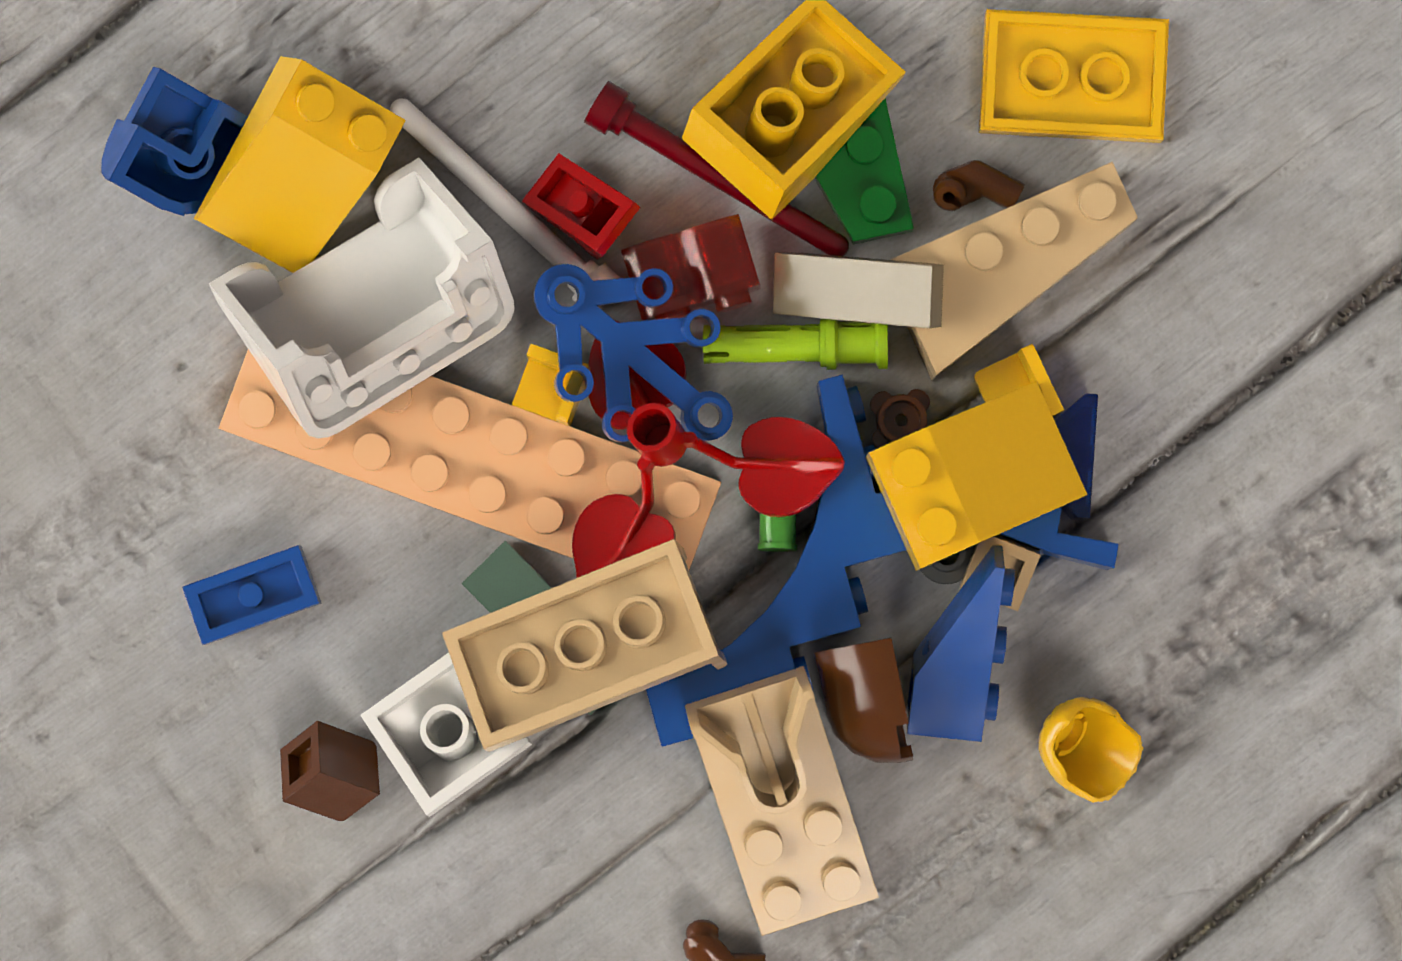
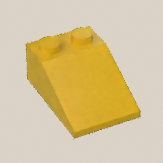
[682,0,906,220]
[194,56,406,273]
[866,381,1088,571]

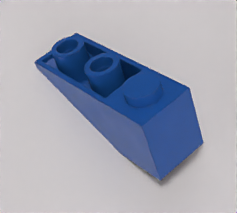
[906,545,1015,742]

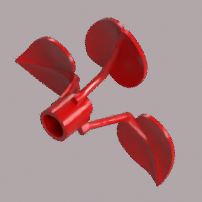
[572,320,845,578]

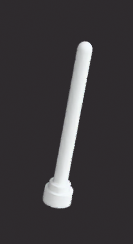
[390,98,621,309]

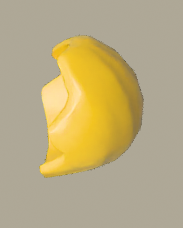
[1038,696,1143,803]

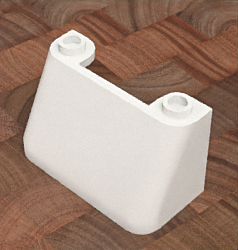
[209,158,515,438]

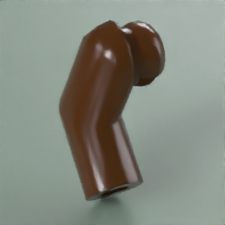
[933,160,1025,211]
[683,919,766,961]

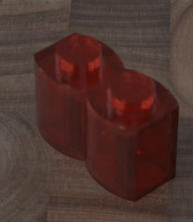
[621,214,761,322]

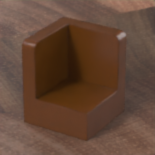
[280,720,380,821]

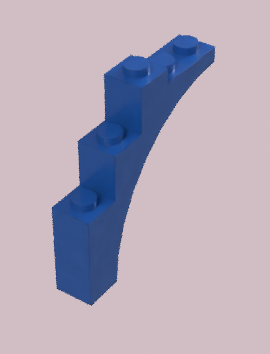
[646,375,907,747]

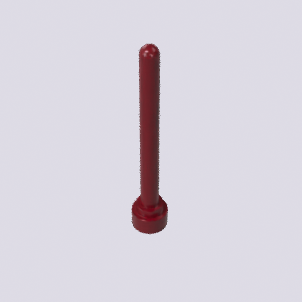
[584,81,849,256]

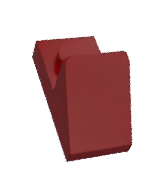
[522,153,641,260]

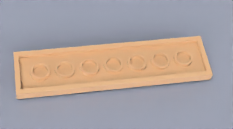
[218,349,721,570]

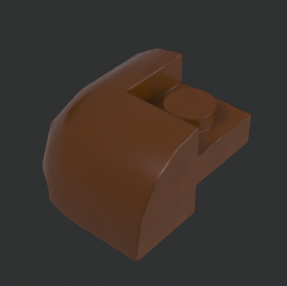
[815,638,913,763]

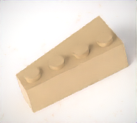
[891,162,1138,381]

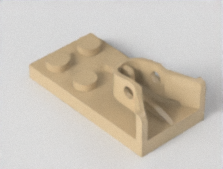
[442,539,728,752]
[685,666,879,936]

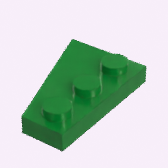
[815,98,914,245]

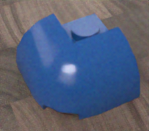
[101,67,248,216]

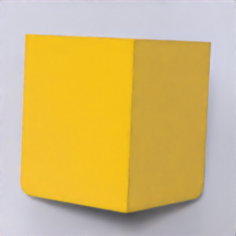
[512,343,590,427]
[974,344,1064,417]

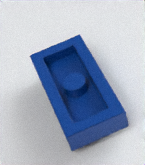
[182,545,322,645]

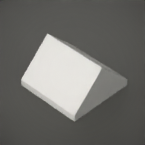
[360,653,532,817]

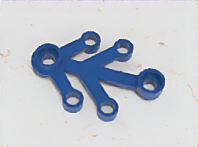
[534,264,733,442]

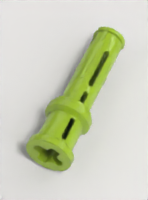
[703,319,888,370]

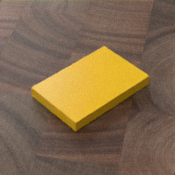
[979,9,1169,143]

